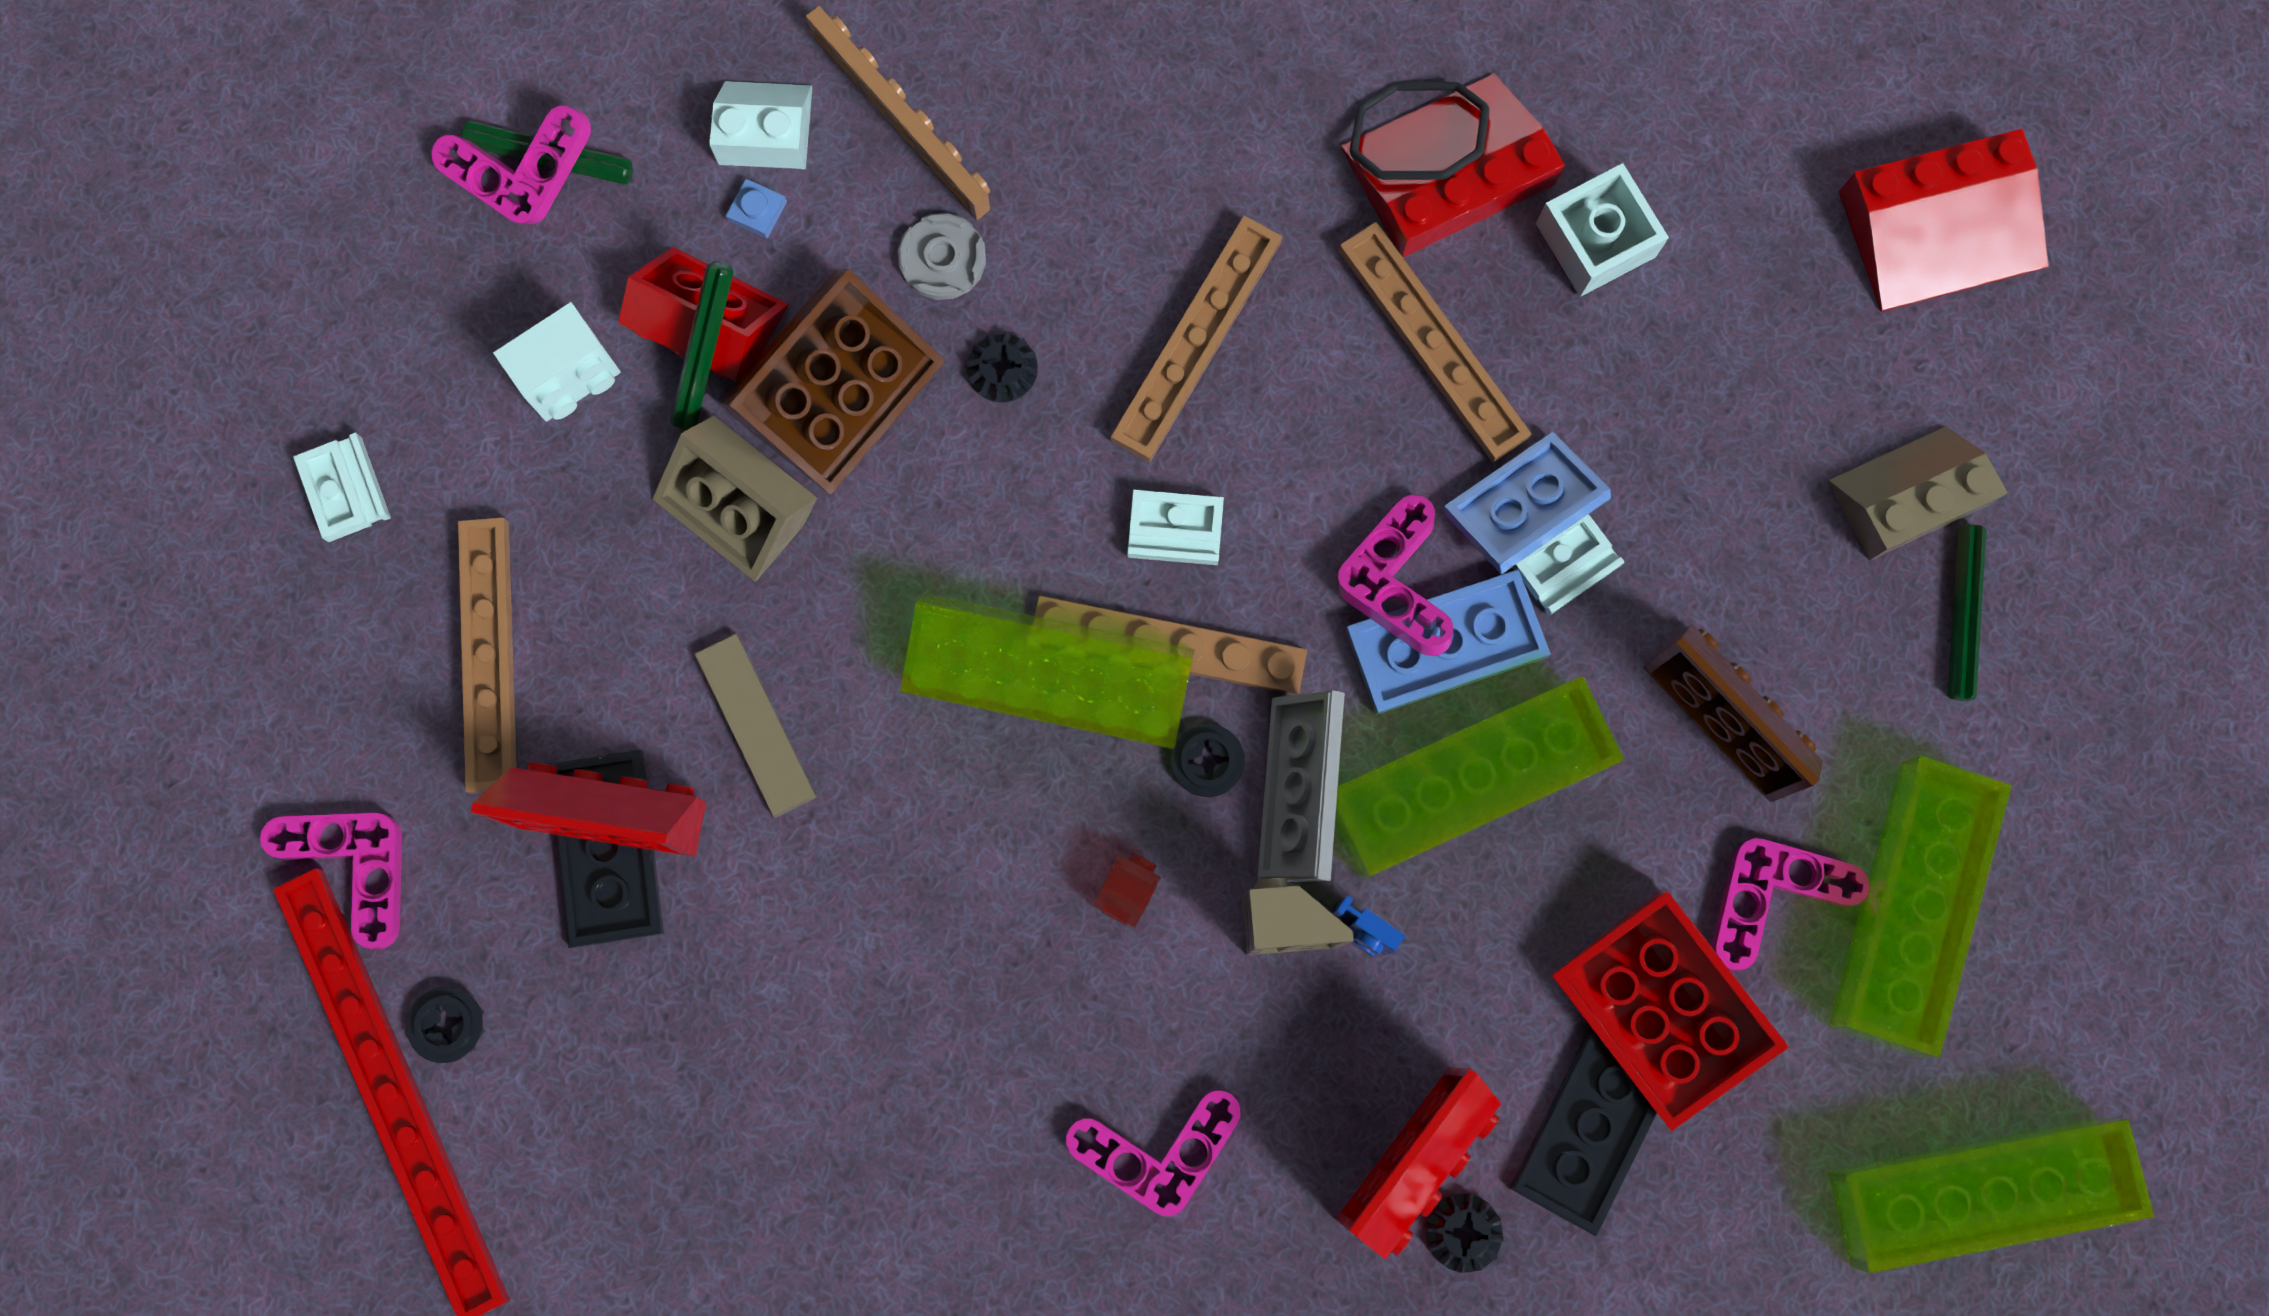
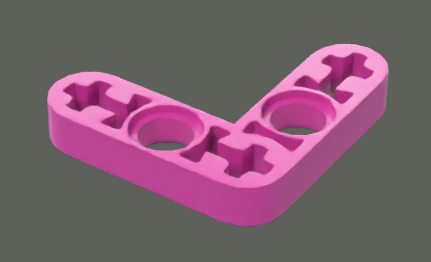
[432,106,591,224]
[1338,495,1453,656]
[260,813,402,950]
[1711,838,1870,971]
[1066,1090,1240,1216]

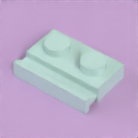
[293,432,391,542]
[1128,490,1224,565]
[1512,514,1625,617]

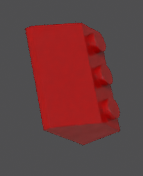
[618,247,789,382]

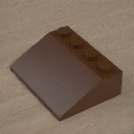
[719,269,946,495]
[1642,624,1823,802]

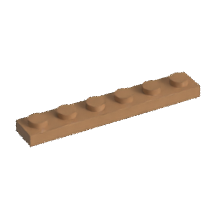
[806,6,990,220]
[1111,216,1283,463]
[1338,222,1532,463]
[458,518,517,794]
[1030,596,1308,695]

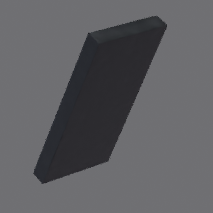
[548,750,664,948]
[1509,1026,1657,1236]

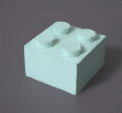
[1536,163,1669,297]
[493,302,621,422]

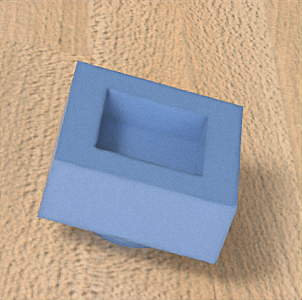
[726,179,787,239]

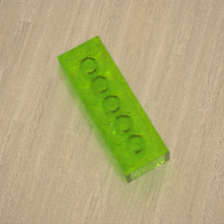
[900,593,1195,749]
[1335,675,1625,881]
[1828,755,2012,1058]
[1828,1117,2155,1273]

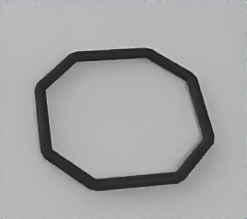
[1349,82,1490,180]

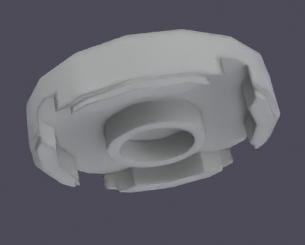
[898,213,986,300]

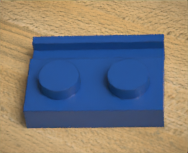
[1331,895,1406,957]

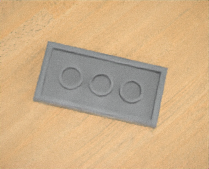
[1258,690,1345,882]

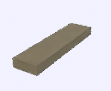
[695,634,817,818]

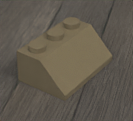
[653,416,817,582]
[1827,426,2008,560]
[1241,878,1354,955]

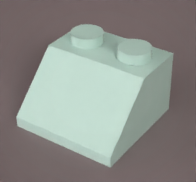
[710,81,812,169]

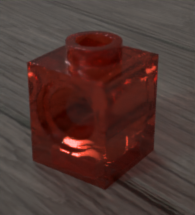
[1093,853,1161,930]

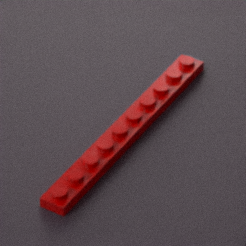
[273,868,510,1316]

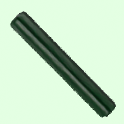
[461,121,633,185]
[670,261,733,430]
[1948,524,1987,702]

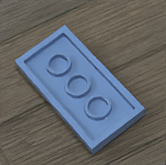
[1345,569,1551,715]

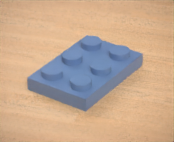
[1444,432,1611,574]

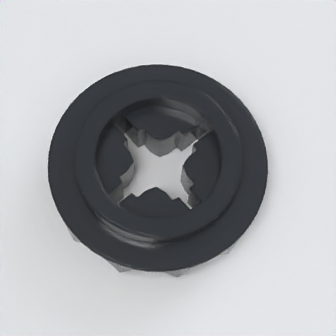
[966,331,1038,403]
[1171,724,1245,798]
[406,987,485,1063]
[1426,1194,1504,1273]

